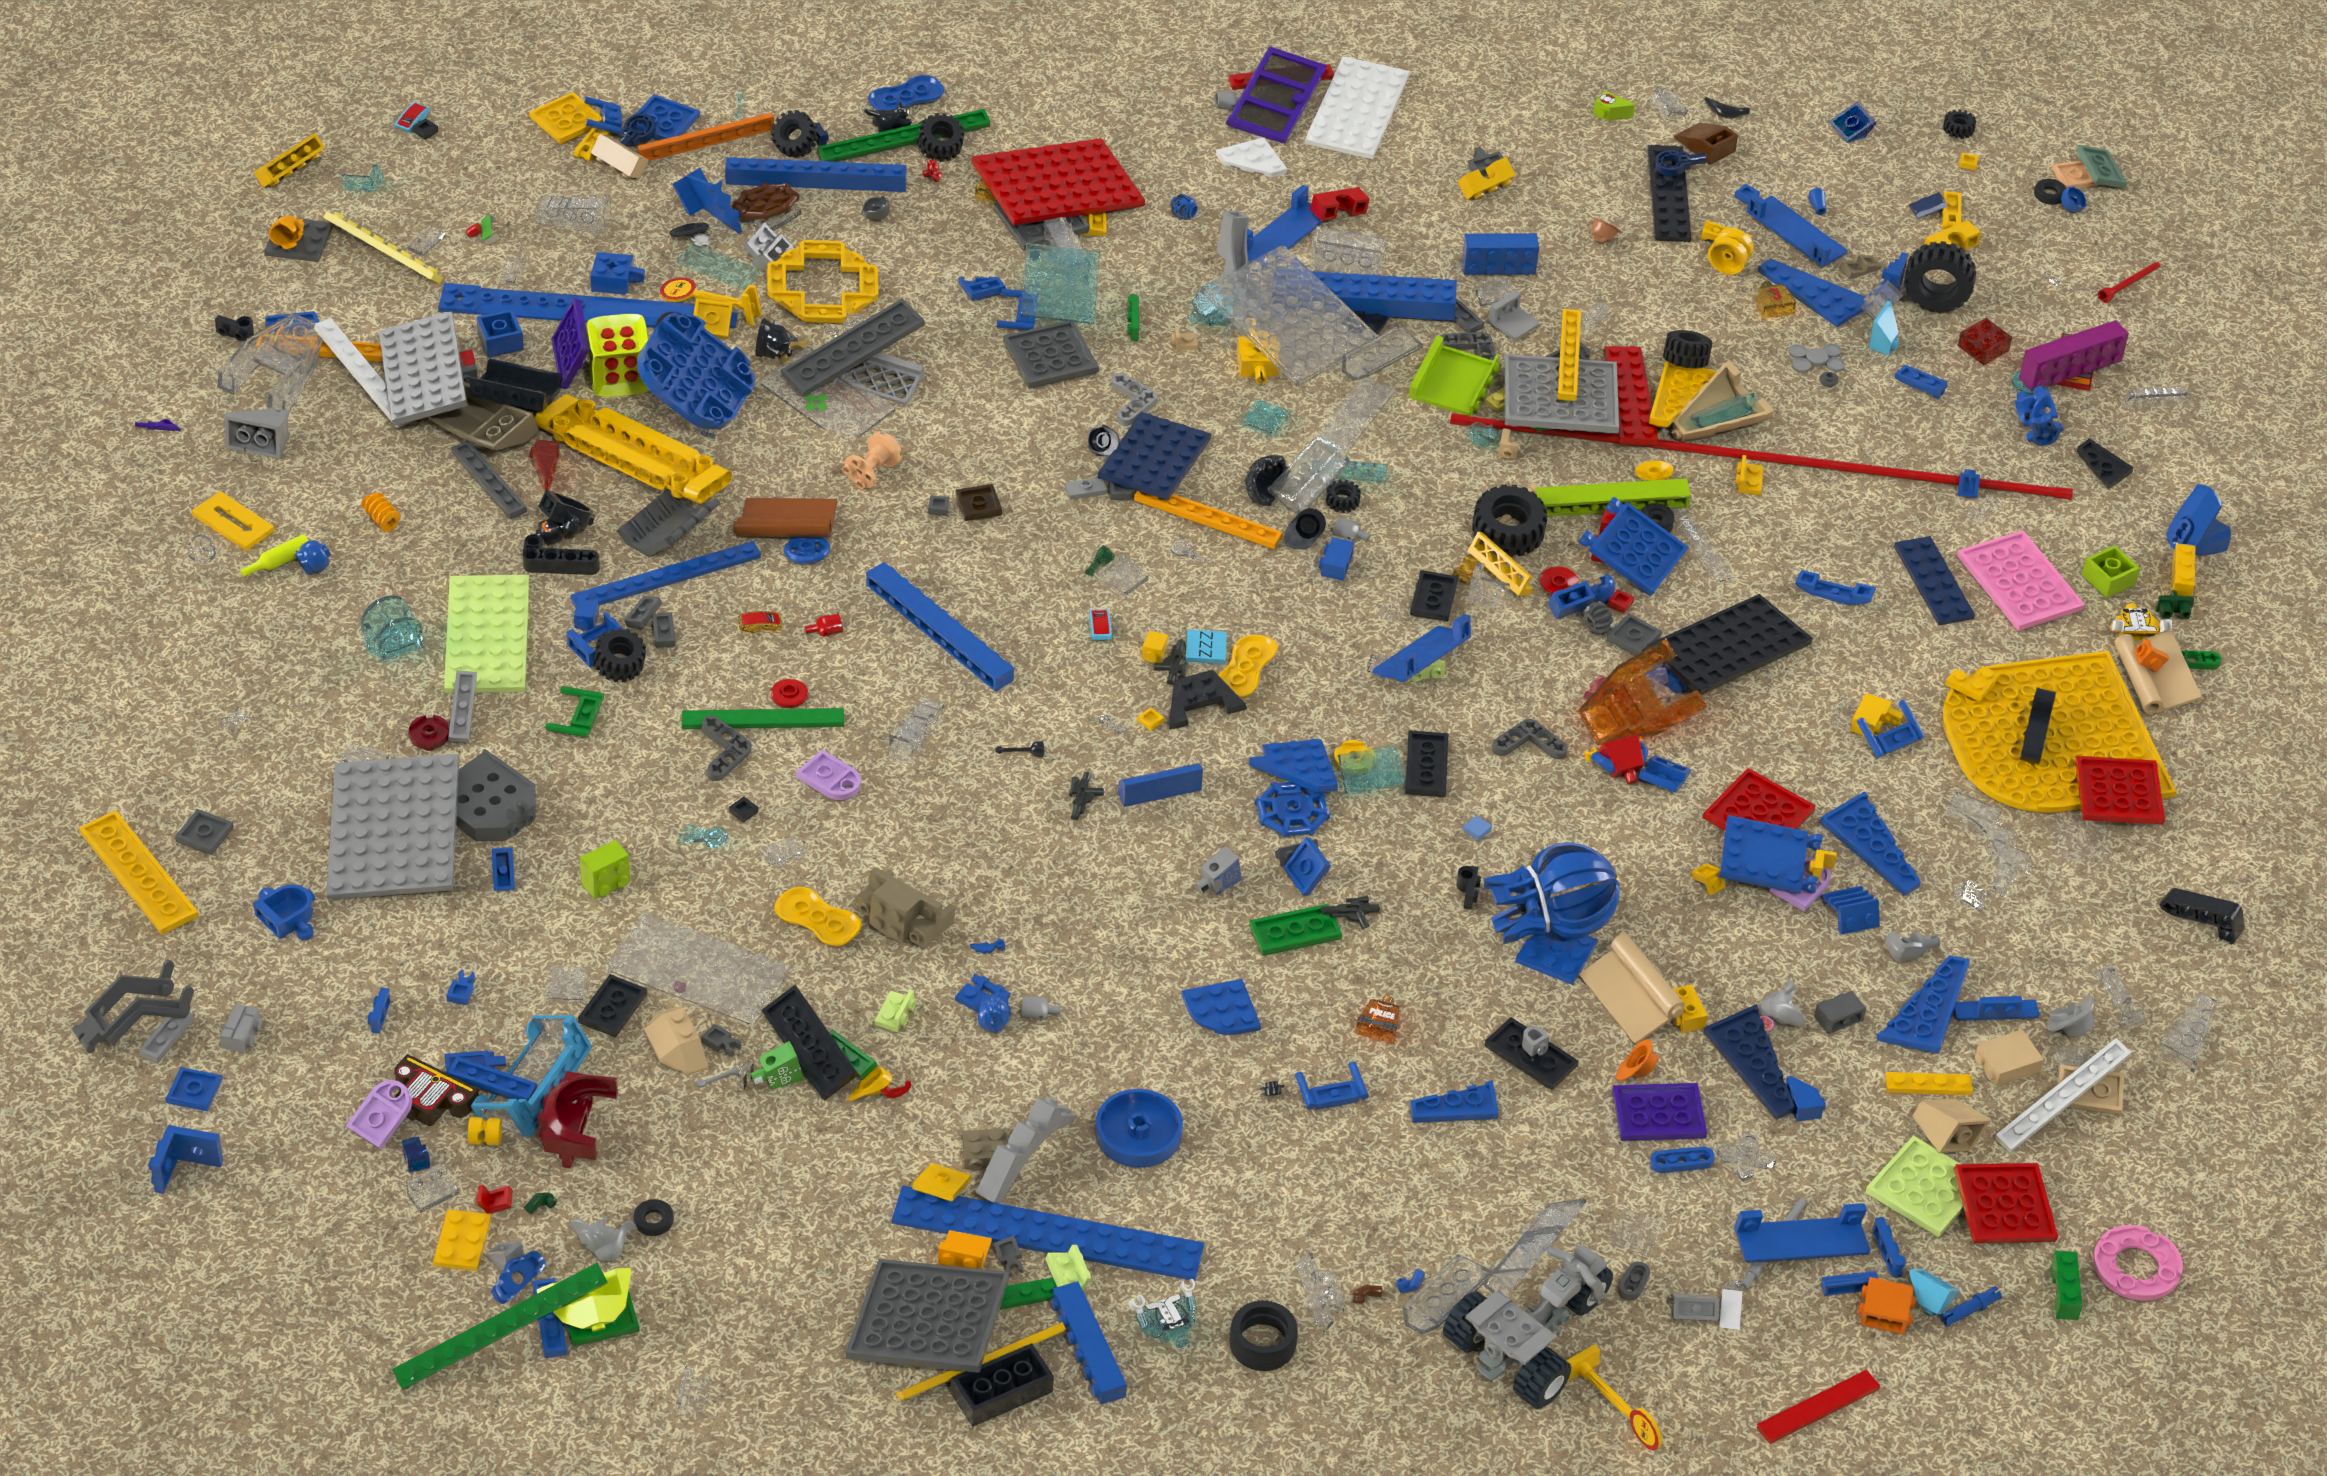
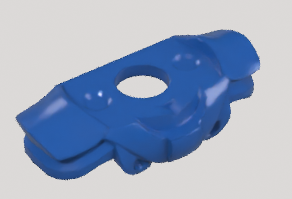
[492,1251,546,1304]

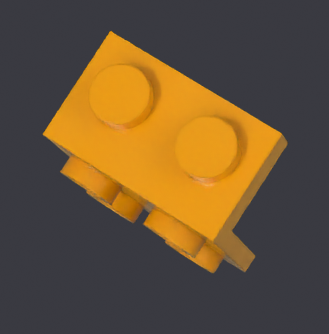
[938,1230,992,1269]

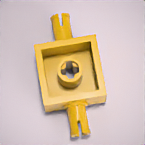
[1237,326,1279,385]

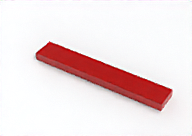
[1757,1369,1880,1444]

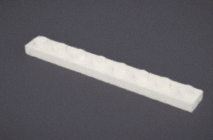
[314,318,413,428]
[1995,1038,2131,1153]

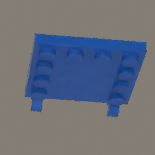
[1578,497,1689,596]
[1719,815,1823,894]

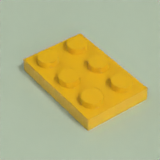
[433,1209,492,1271]

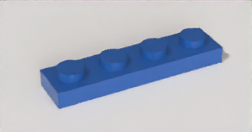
[448,1056,537,1101]
[533,1278,567,1358]

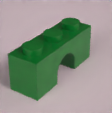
[2051,1250,2083,1320]

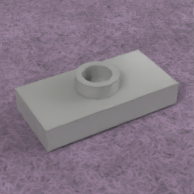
[1065,478,1107,500]

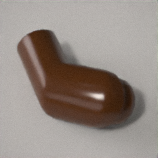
[1352,1285,1382,1304]

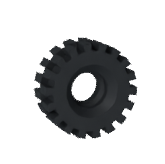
[771,110,819,158]

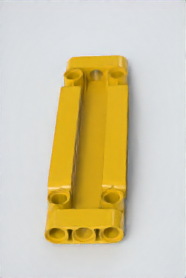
[535,394,732,504]

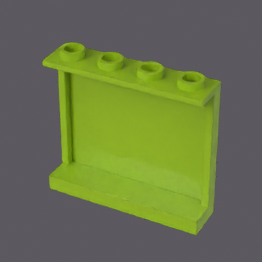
[1409,335,1501,416]

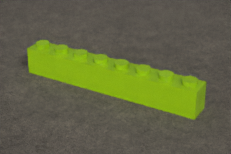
[1535,478,1691,516]

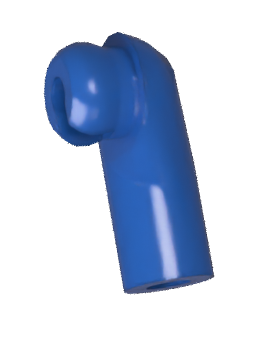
[1396,1269,1425,1293]

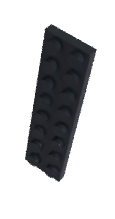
[1647,145,1691,242]

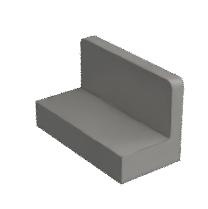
[1672,1293,1719,1321]

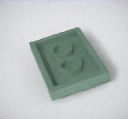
[2076,145,2127,188]

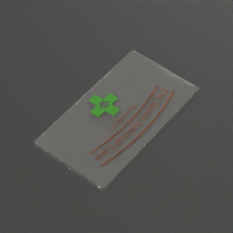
[759,346,895,446]

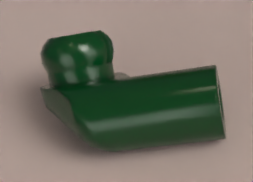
[524,1192,557,1215]

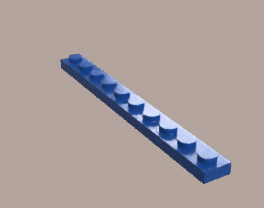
[570,541,761,608]

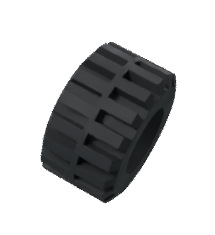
[918,113,965,162]
[1663,330,1713,369]
[594,628,646,683]

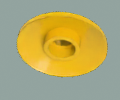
[1635,461,1674,481]

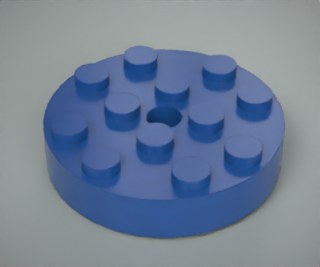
[1095,1089,1183,1167]

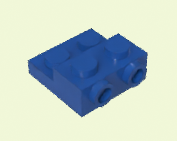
[1879,252,1908,303]

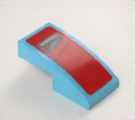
[394,102,431,133]
[1089,609,1112,640]

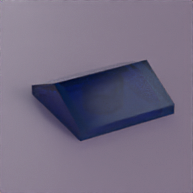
[1829,101,1876,143]

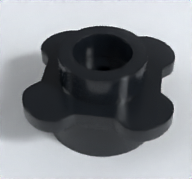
[1260,1081,1284,1096]

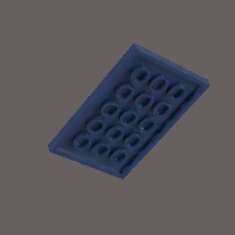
[1098,412,1211,500]

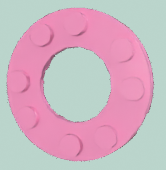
[2093,1225,2183,1301]

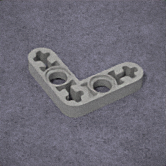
[1111,373,1158,426]

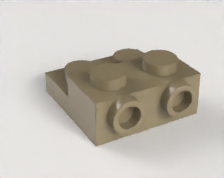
[962,1129,1008,1170]

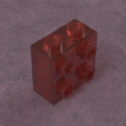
[1958,318,2013,365]

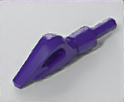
[135,419,181,431]

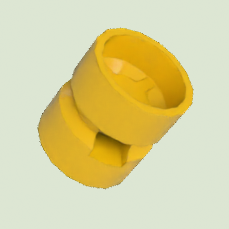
[468,1117,502,1146]

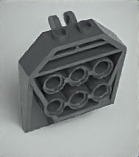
[456,749,536,842]

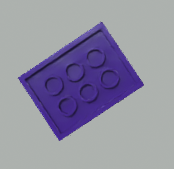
[551,298,590,389]
[1612,1083,1707,1141]

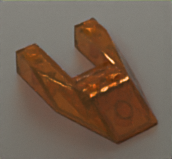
[1577,639,1708,745]

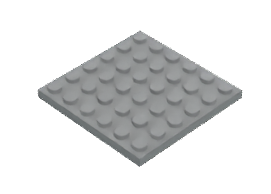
[1505,354,1619,433]

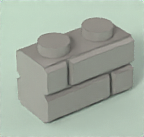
[219,1004,263,1053]

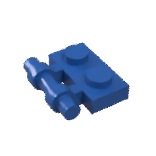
[955,974,1011,1013]

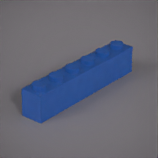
[1050,1281,1127,1404]

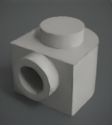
[1522,1026,1549,1057]

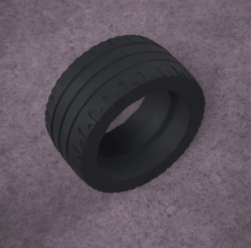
[1229,1300,1298,1371]

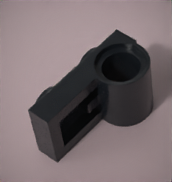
[215,315,254,343]
[1456,866,1481,910]

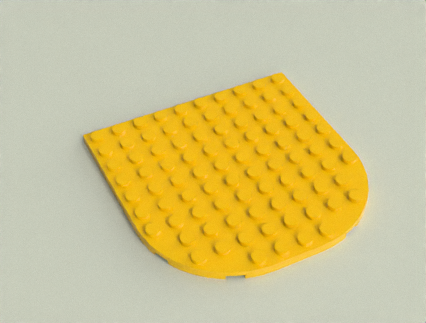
[1942,651,2177,813]

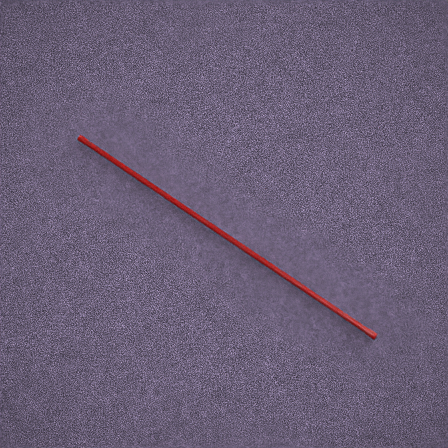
[1450,413,2073,500]

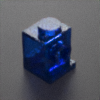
[402,1136,431,1173]

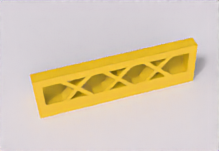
[1468,532,1533,596]

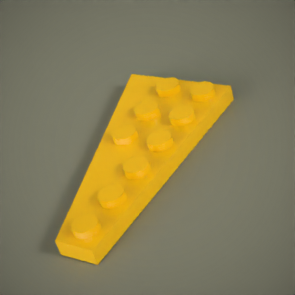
[1649,361,1717,427]

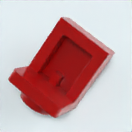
[476,1185,513,1214]

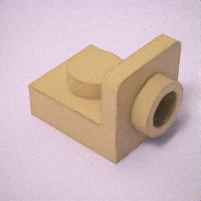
[1171,326,1198,350]
[1498,428,1519,459]

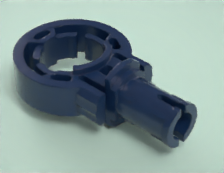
[618,113,656,147]
[1655,150,1707,177]

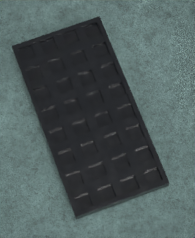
[1646,594,1813,696]

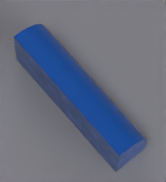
[1118,763,1203,807]

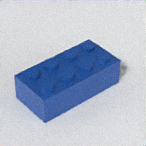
[1462,233,1539,275]

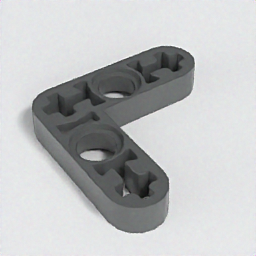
[1440,332,1496,360]
[701,715,752,781]
[1492,719,1568,760]

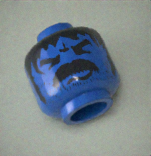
[1170,194,1198,220]

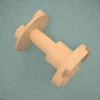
[842,431,902,490]

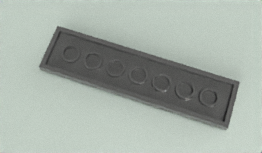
[781,298,925,397]

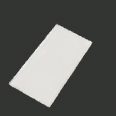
[1719,1289,1743,1330]

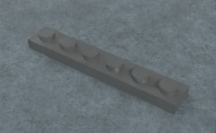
[451,440,527,519]

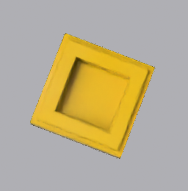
[1958,153,1979,170]
[1137,707,1165,731]

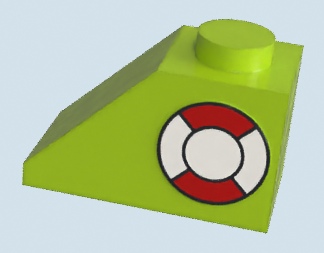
[1593,91,1636,121]

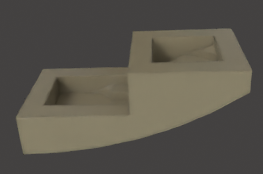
[1839,255,1882,278]

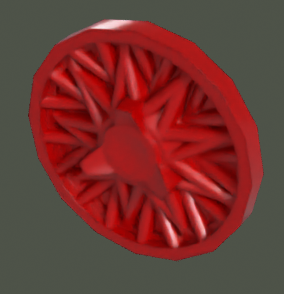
[771,679,808,708]

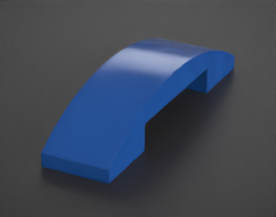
[1795,570,1876,605]

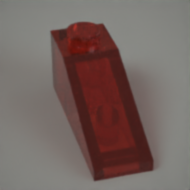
[530,439,560,491]

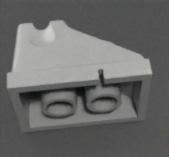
[224,408,290,459]

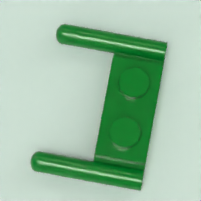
[545,686,604,738]

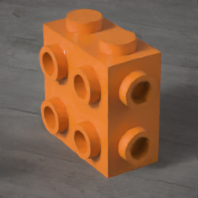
[1858,1277,1916,1335]

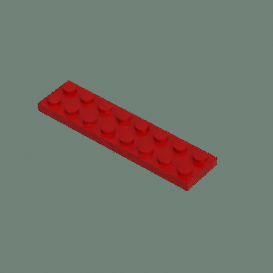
[1604,346,1658,445]

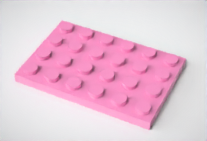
[1957,530,2085,631]

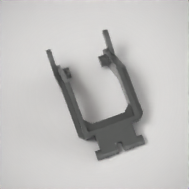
[72,960,194,1053]

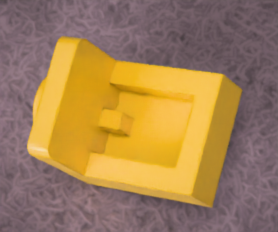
[1809,849,1837,882]

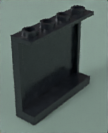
[469,358,563,412]

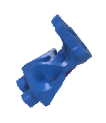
[2014,385,2064,446]

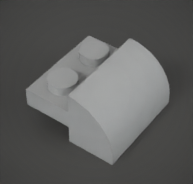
[743,223,794,270]

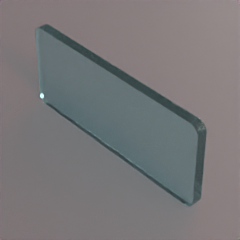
[676,244,760,289]

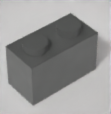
[1814,991,1866,1034]

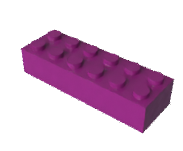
[2019,320,2129,391]

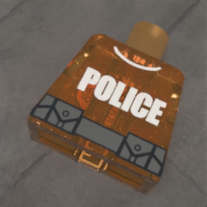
[1356,995,1400,1044]

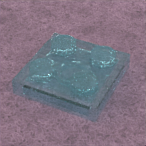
[1240,399,1291,438]

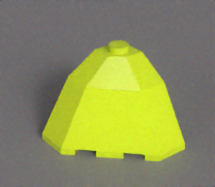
[537,1268,631,1332]

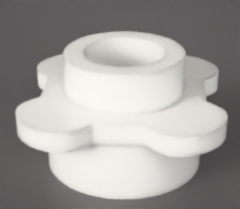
[691,233,710,247]

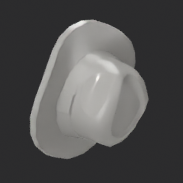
[2047,995,2095,1038]

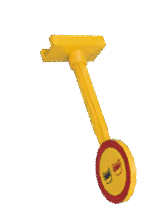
[660,277,762,326]
[1566,1344,1662,1451]

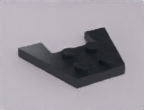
[1169,669,1247,729]

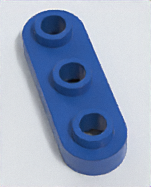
[1650,1146,1715,1173]

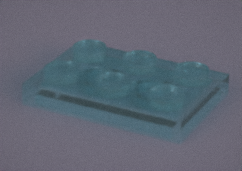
[1338,744,1405,795]

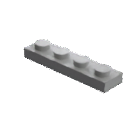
[448,670,477,743]

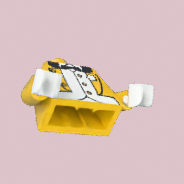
[2110,603,2172,641]

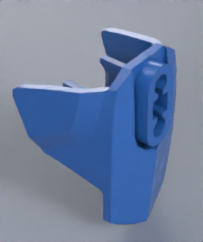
[2167,484,2231,556]

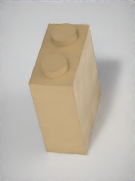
[1975,1029,2044,1087]

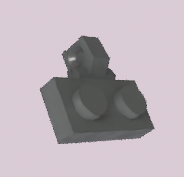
[1467,146,1504,175]

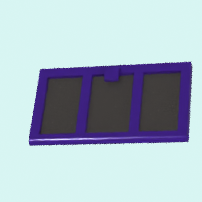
[1226,47,1327,144]

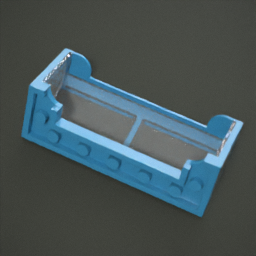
[471,1015,592,1138]

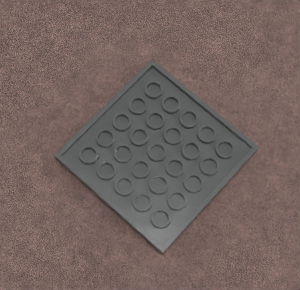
[845,1259,1010,1373]

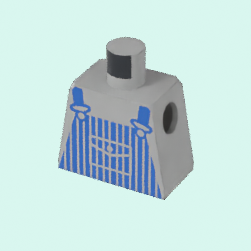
[1195,846,1242,895]

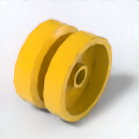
[1708,228,1754,275]

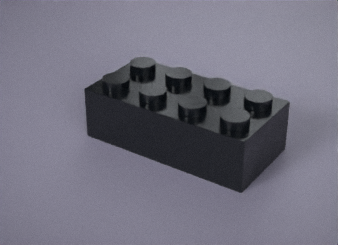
[951,1343,1054,1427]

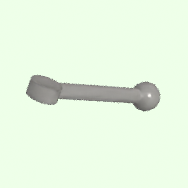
[697,1067,739,1088]

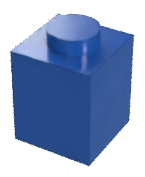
[574,599,599,630]

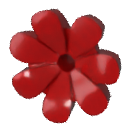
[922,159,942,182]

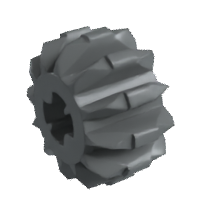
[1584,601,1614,636]

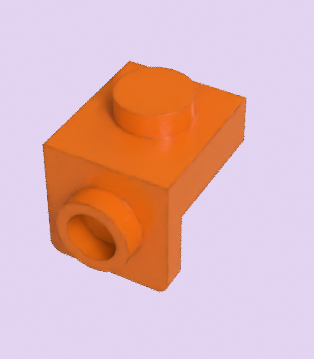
[2134,639,2169,672]

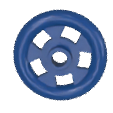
[784,537,830,564]

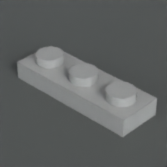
[139,1012,194,1063]

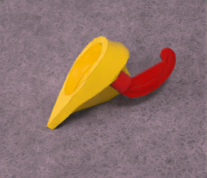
[848,1066,912,1101]

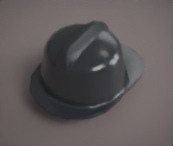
[1285,508,1326,549]

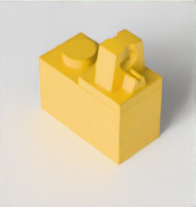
[1850,693,1904,735]

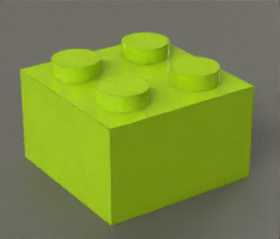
[2082,545,2140,598]
[580,840,630,899]

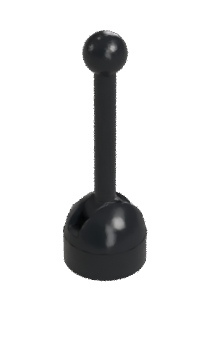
[995,741,1044,757]

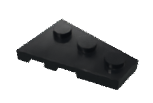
[2077,438,2134,489]

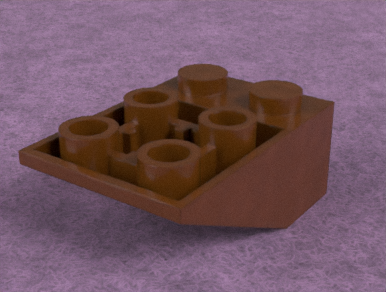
[1674,123,1738,165]

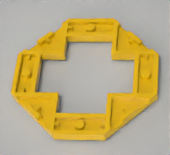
[767,240,878,323]

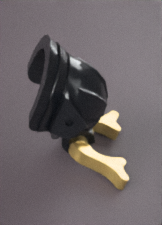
[755,317,810,367]

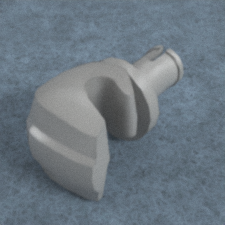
[1886,931,1941,963]

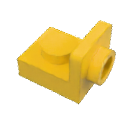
[1691,863,1726,895]

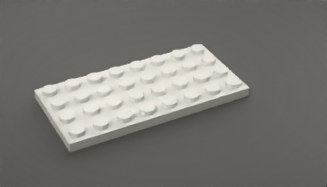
[1305,56,1410,159]

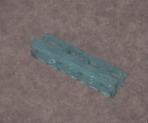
[1310,458,1388,484]

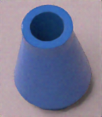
[1808,188,1827,215]

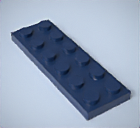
[1894,536,1975,626]

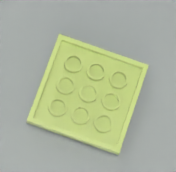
[1865,1135,1964,1237]

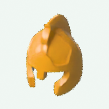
[269,215,304,249]

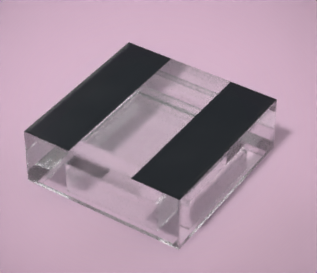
[736,1060,754,1090]

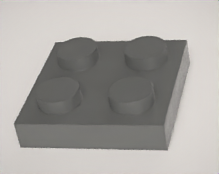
[1607,613,1662,658]
[175,809,234,855]

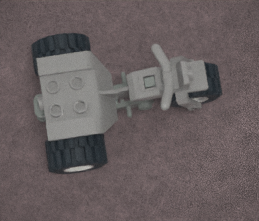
[1443,1245,1613,1409]

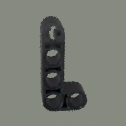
[522,534,600,575]
[2020,688,2056,764]
[2160,888,2245,945]

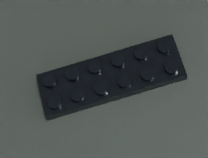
[761,985,859,1101]

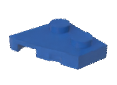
[958,277,1006,301]

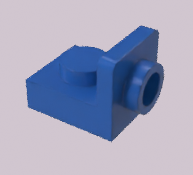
[1958,469,1980,498]

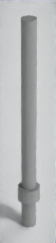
[1740,1198,1807,1290]

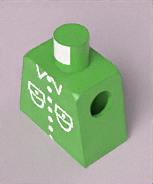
[750,1041,804,1089]

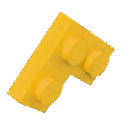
[1945,666,2000,702]

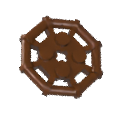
[732,182,800,221]

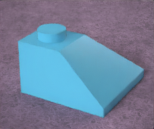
[1869,301,1899,355]
[1909,1268,1960,1316]

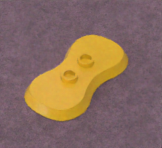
[1218,635,1278,699]
[774,887,862,947]

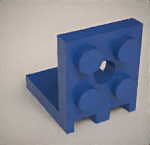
[149,1125,223,1194]

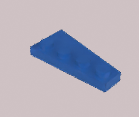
[1410,1080,1499,1123]

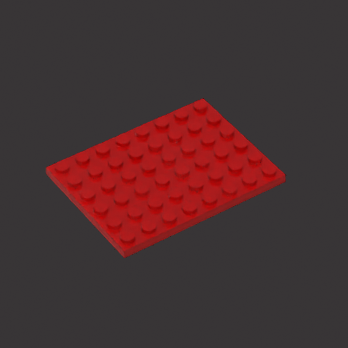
[971,138,1145,225]

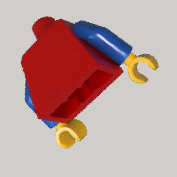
[1584,734,1648,785]

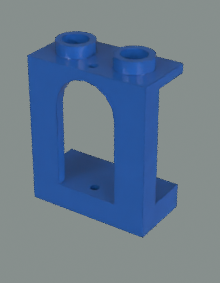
[566,612,626,668]

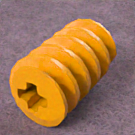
[361,492,401,532]

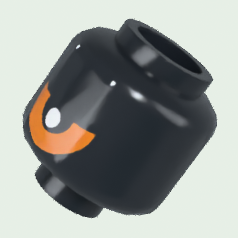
[535,519,566,545]

